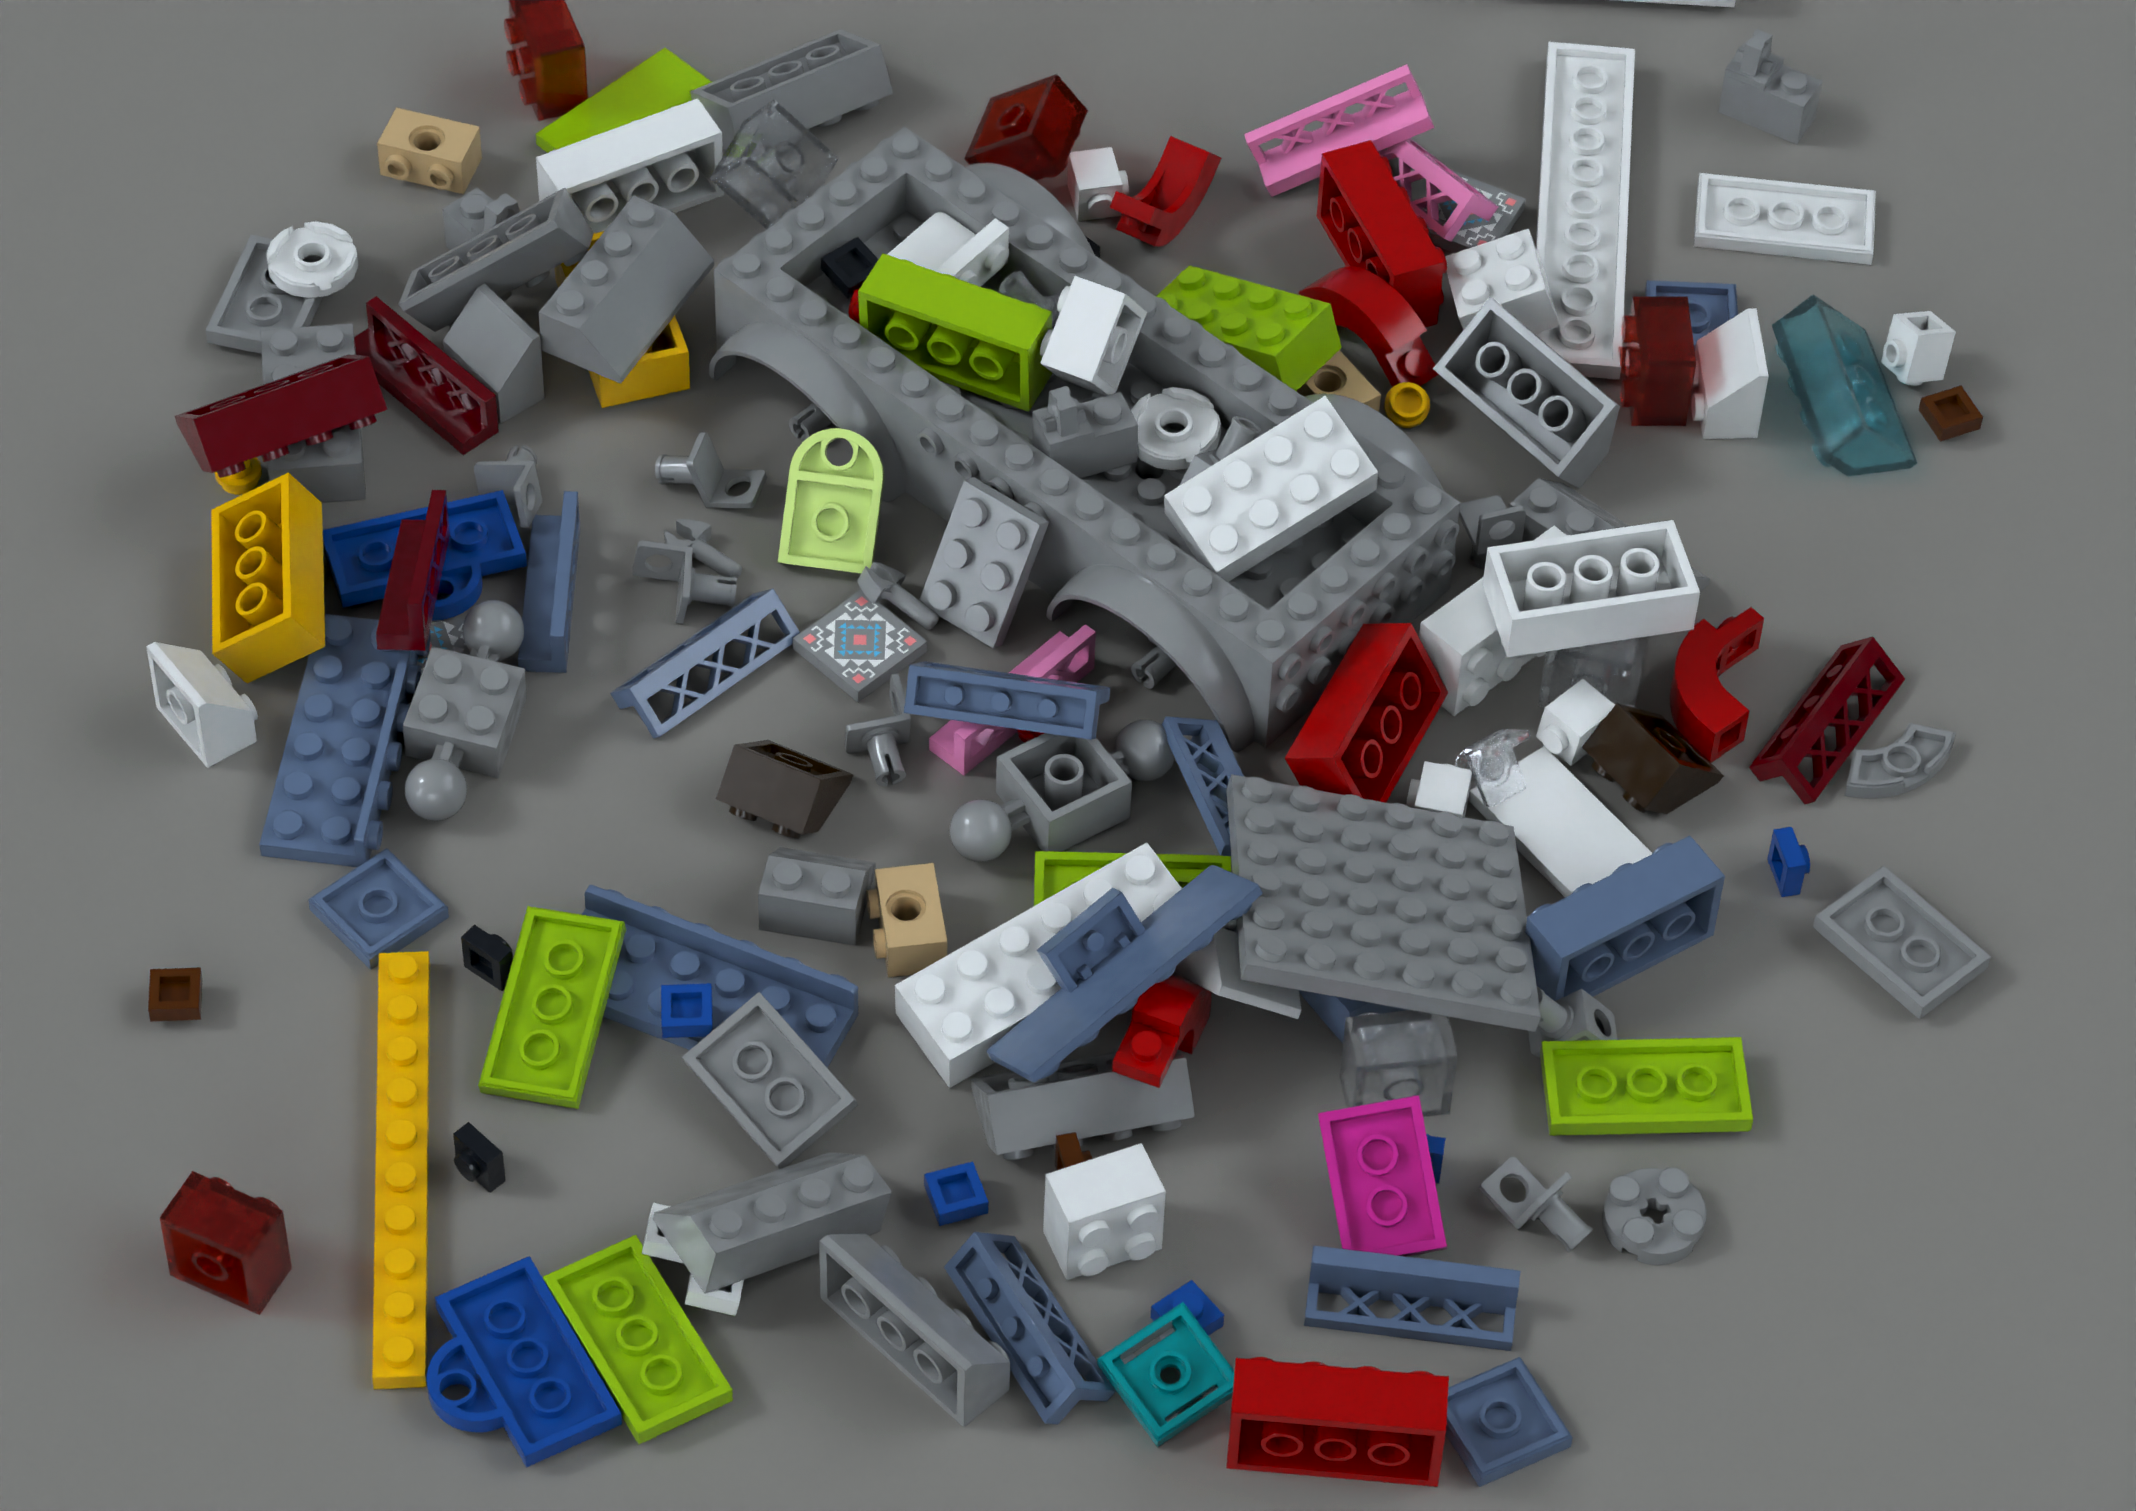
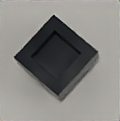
[820,237,878,299]
[461,925,513,991]
[453,1122,506,1193]

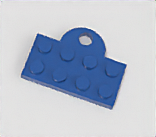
[323,490,527,621]
[426,1256,622,1467]

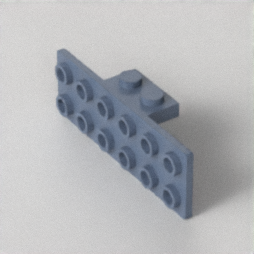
[986,865,1263,1082]

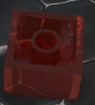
[504,0,588,121]
[964,74,1088,181]
[1618,296,1696,426]
[159,1171,292,1315]

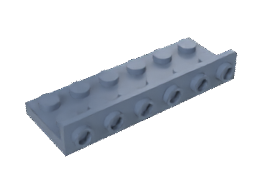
[259,614,431,867]
[582,885,858,1068]

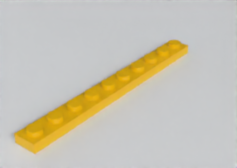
[372,951,430,1389]

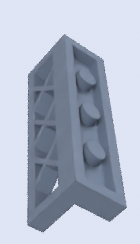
[518,491,580,673]
[610,589,800,738]
[904,661,1111,740]
[1162,716,1244,856]
[944,1232,1116,1424]
[1304,1245,1520,1351]

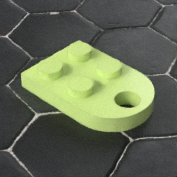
[777,428,884,574]

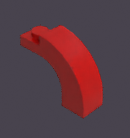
[1109,136,1221,247]
[1298,266,1439,387]
[1670,607,1764,763]
[1112,974,1212,1088]

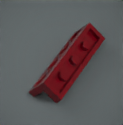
[354,296,499,456]
[376,490,450,651]
[1749,636,1905,804]

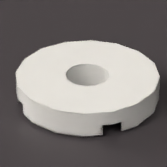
[266,221,358,298]
[1131,387,1221,470]

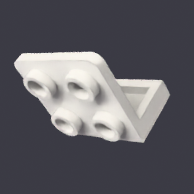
[887,212,1009,287]

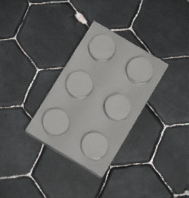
[205,235,323,354]
[919,477,1050,648]
[1813,866,1991,1020]
[682,992,858,1169]

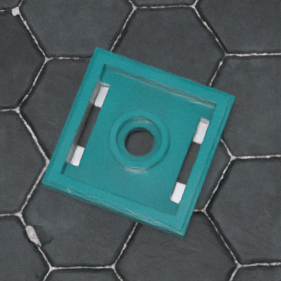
[1097,1302,1234,1448]

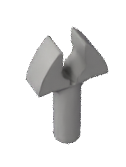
[664,519,742,579]
[857,561,939,630]

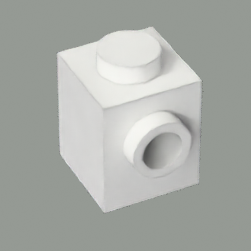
[1067,147,1129,221]
[1881,311,1956,386]
[1536,679,1615,766]
[1406,761,1472,818]

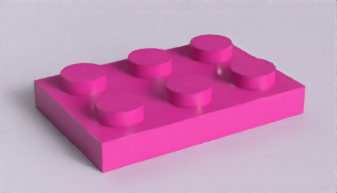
[1318,1095,1447,1257]

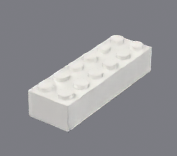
[895,842,1182,1088]

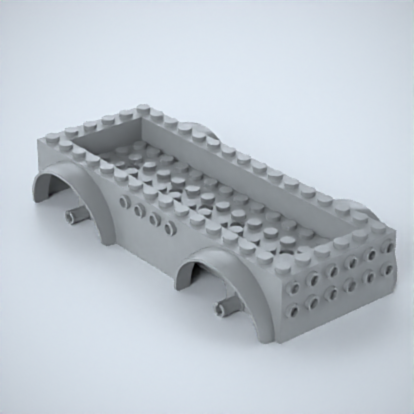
[709,126,1460,752]

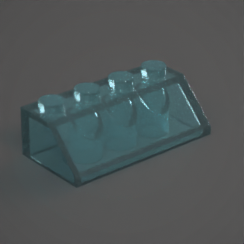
[1771,294,1917,477]

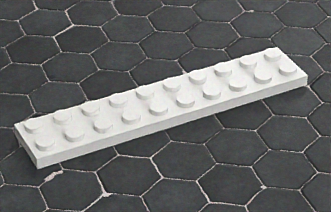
[1535,42,1635,380]

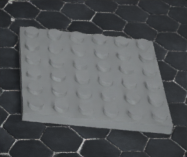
[1226,774,1541,1032]

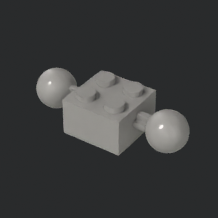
[403,600,527,821]
[949,720,1175,862]

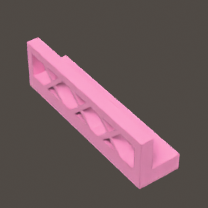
[1244,64,1434,197]
[1379,138,1498,242]
[929,624,1096,776]

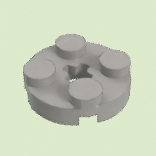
[1602,1167,1707,1265]

